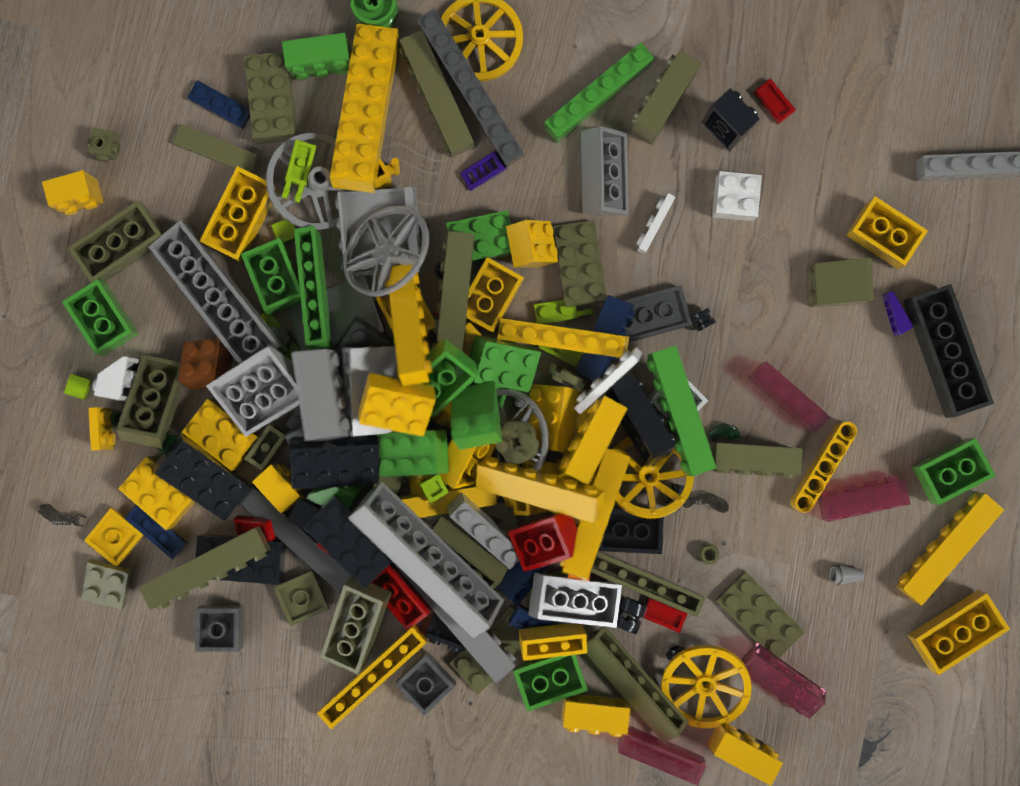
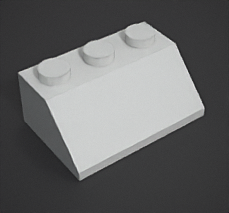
[93,356,141,401]

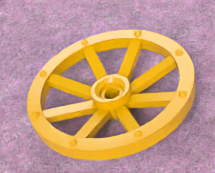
[441,0,523,82]
[613,437,694,518]
[661,645,752,728]

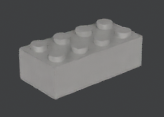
[528,573,622,628]

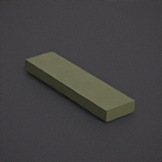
[173,124,258,173]

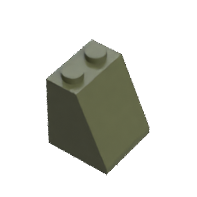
[807,258,874,307]

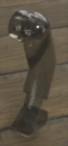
[682,493,729,513]
[38,504,87,527]

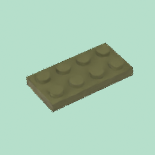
[553,220,607,308]
[715,571,805,662]
[449,605,521,694]

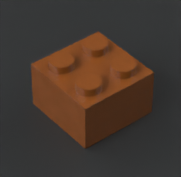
[178,338,233,390]

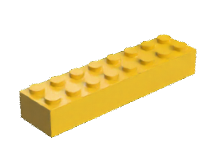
[330,23,399,193]

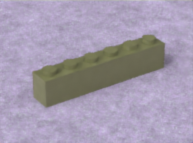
[398,30,475,157]
[432,231,475,352]
[139,526,271,611]
[591,551,705,617]
[586,626,688,743]

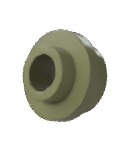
[698,543,719,564]

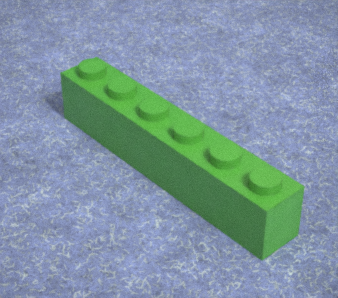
[544,42,654,143]
[294,225,333,351]
[646,345,716,476]

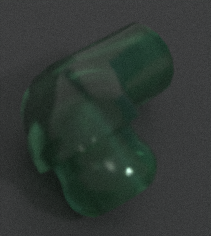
[707,423,740,441]

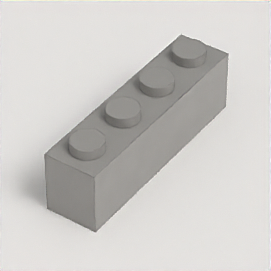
[447,492,519,569]

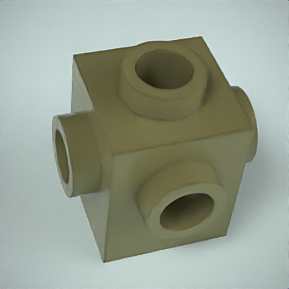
[87,128,121,162]

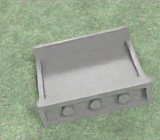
[335,187,423,277]
[342,346,400,436]

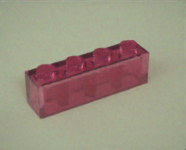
[748,361,830,433]
[818,476,911,522]
[742,643,826,719]
[618,726,706,786]

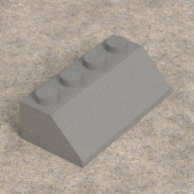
[581,126,629,216]
[292,349,350,441]

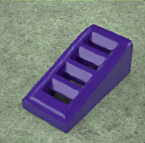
[460,151,507,191]
[882,291,914,337]

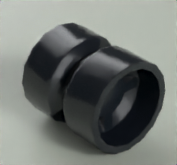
[616,596,648,634]

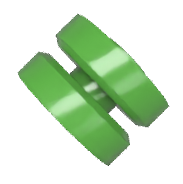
[350,0,398,28]

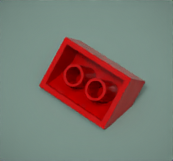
[508,513,577,572]
[371,563,432,630]

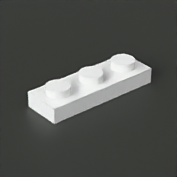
[636,193,675,255]

